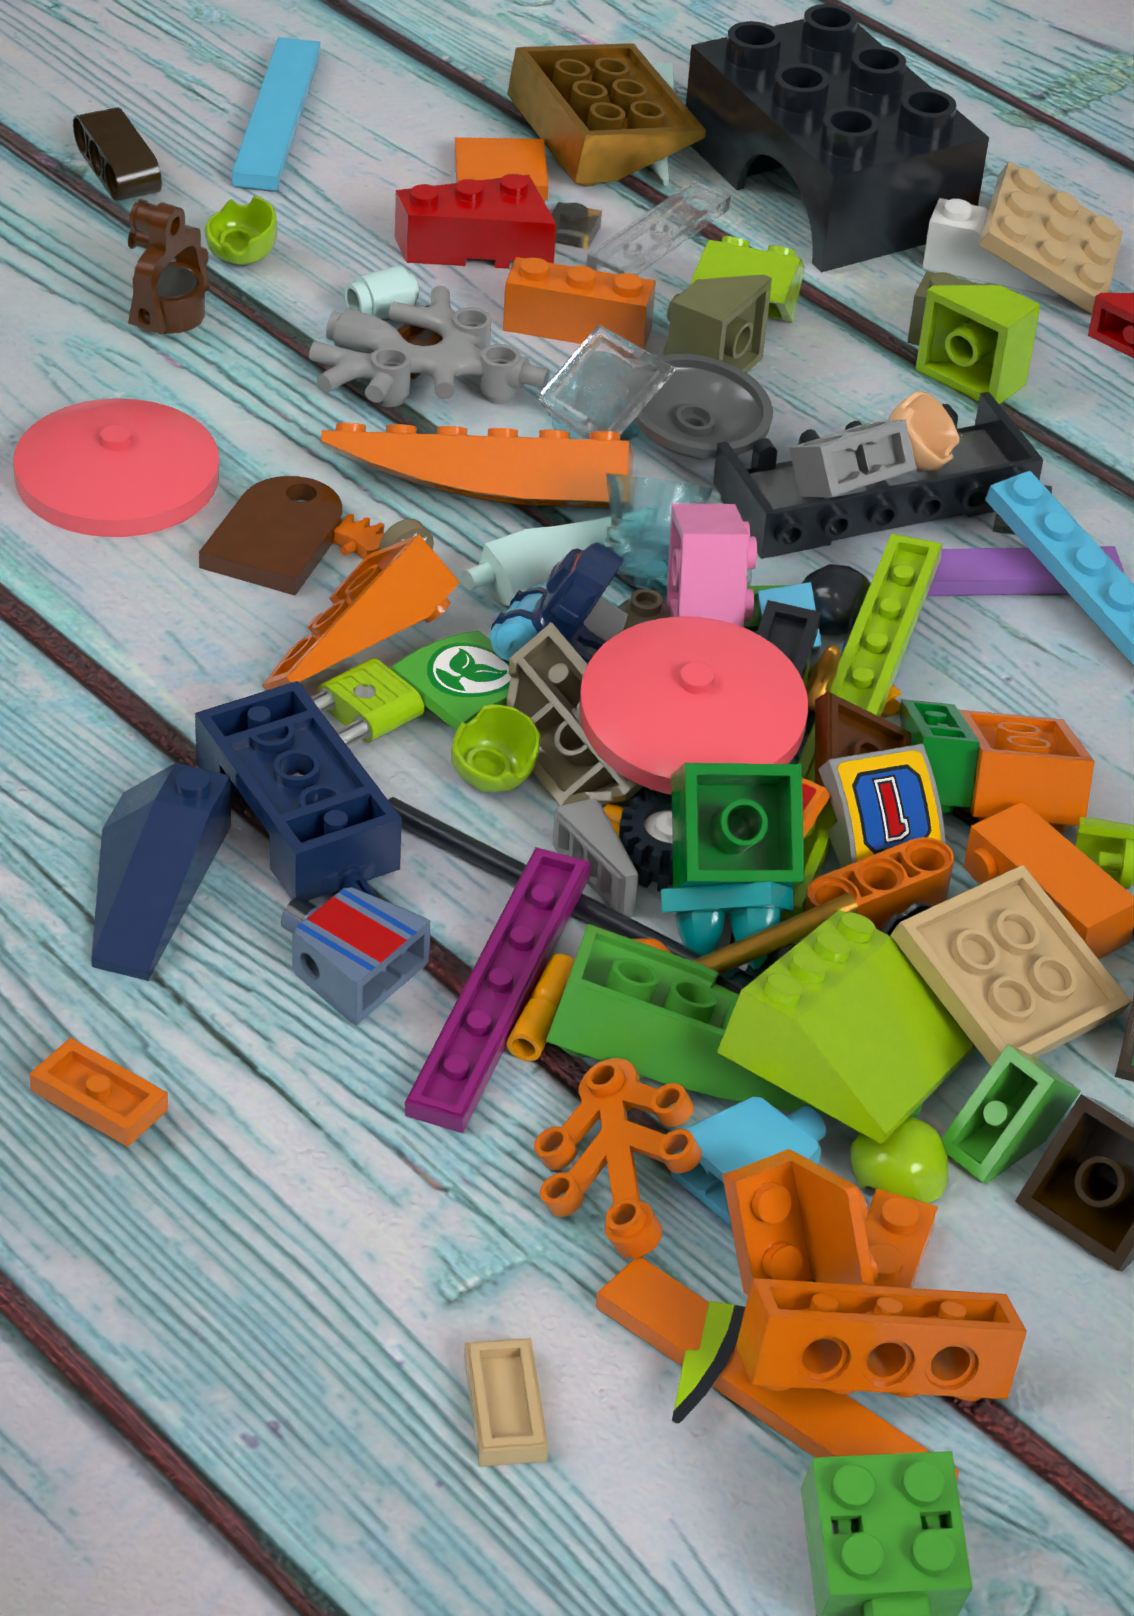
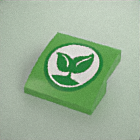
[391,630,511,731]

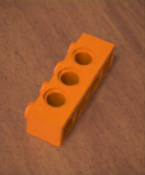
[736,1278,1027,1401]

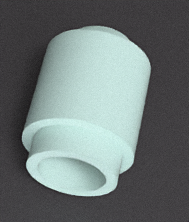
[345,265,419,320]

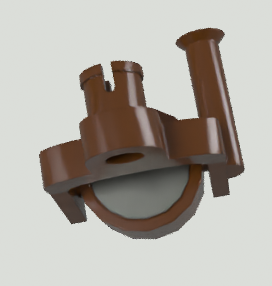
[128,199,210,334]

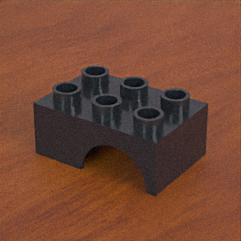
[686,4,989,272]

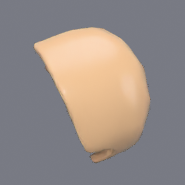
[888,391,960,472]

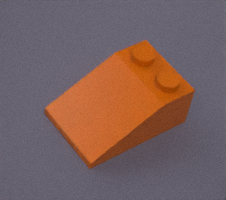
[958,709,1095,832]

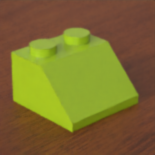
[691,236,805,323]
[915,285,1041,405]

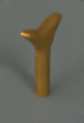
[806,645,841,713]

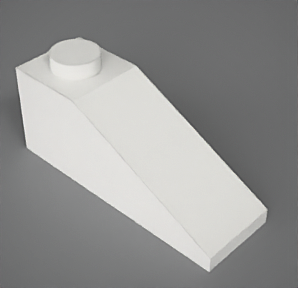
[923,198,1058,297]

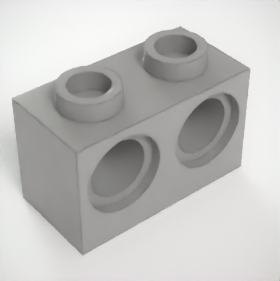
[789,420,917,497]

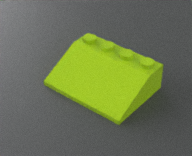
[717,909,975,1144]

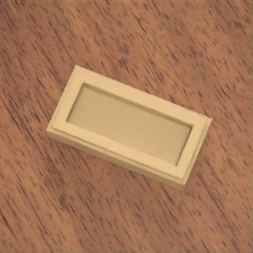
[464,1338,548,1467]

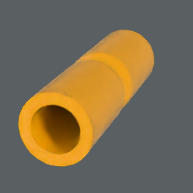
[506,954,575,1061]

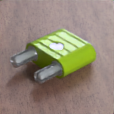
[311,658,424,746]

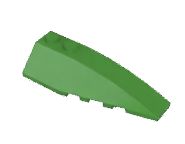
[546,924,922,1117]

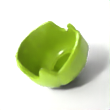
[204,195,277,265]
[451,704,541,793]
[850,1116,949,1204]

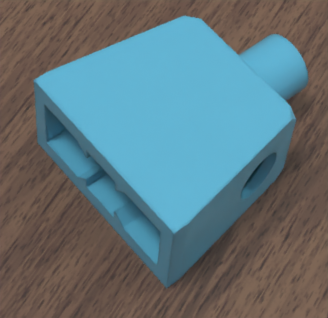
[670,1097,826,1226]

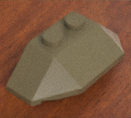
[506,622,644,806]

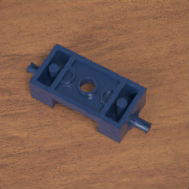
[195,681,402,901]

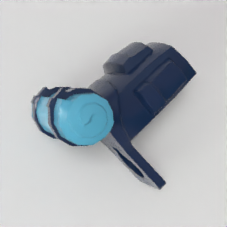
[490,542,625,664]

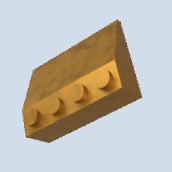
[507,43,706,186]

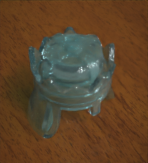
[603,473,713,589]

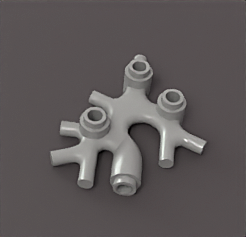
[309,286,550,407]

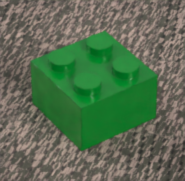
[671,763,805,888]

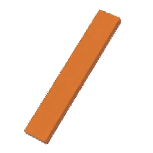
[596,1257,959,1480]

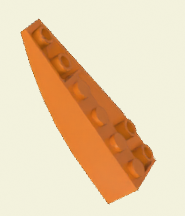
[321,423,634,509]

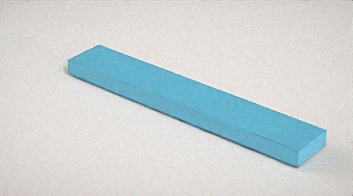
[232,37,321,191]

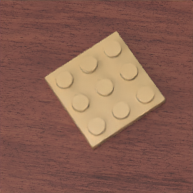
[978,161,1123,314]
[890,865,1132,1067]

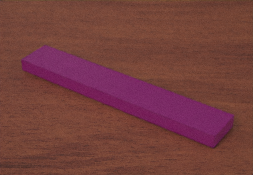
[405,847,591,1133]

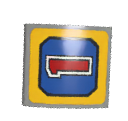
[818,744,946,868]

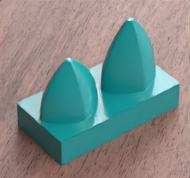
[661,881,794,969]

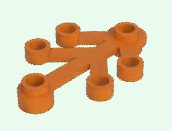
[534,1058,702,1258]

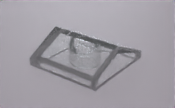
[536,324,675,439]

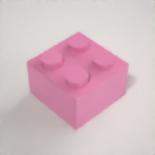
[666,503,757,628]

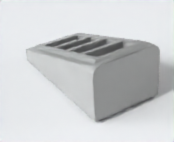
[553,798,638,917]

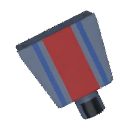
[281,887,431,1026]

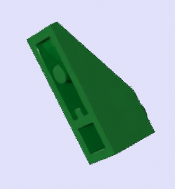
[900,699,980,813]

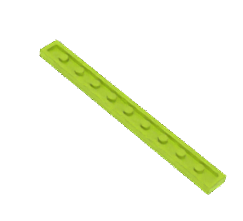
[780,533,942,920]

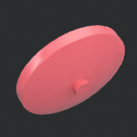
[13,398,219,537]
[579,616,808,795]

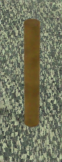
[693,893,859,976]

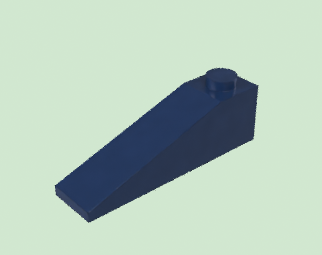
[91,763,231,981]

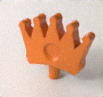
[333,514,385,559]

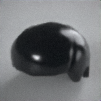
[801,564,871,636]

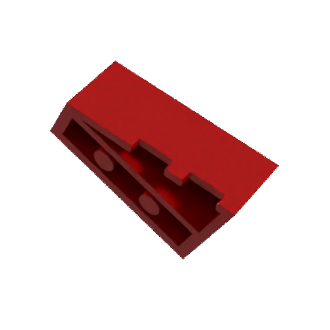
[394,174,556,269]

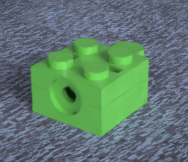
[801,1451,972,1616]

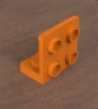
[722,1149,878,1295]

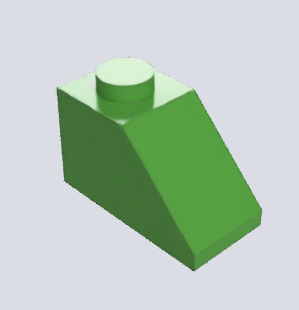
[941,1044,1081,1184]

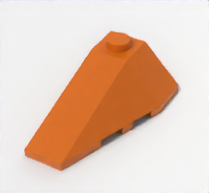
[262,534,460,690]

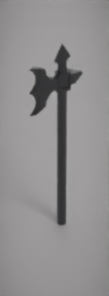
[388,797,797,995]

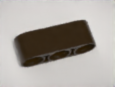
[73,107,162,201]

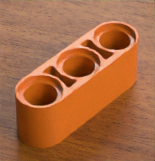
[802,837,954,940]

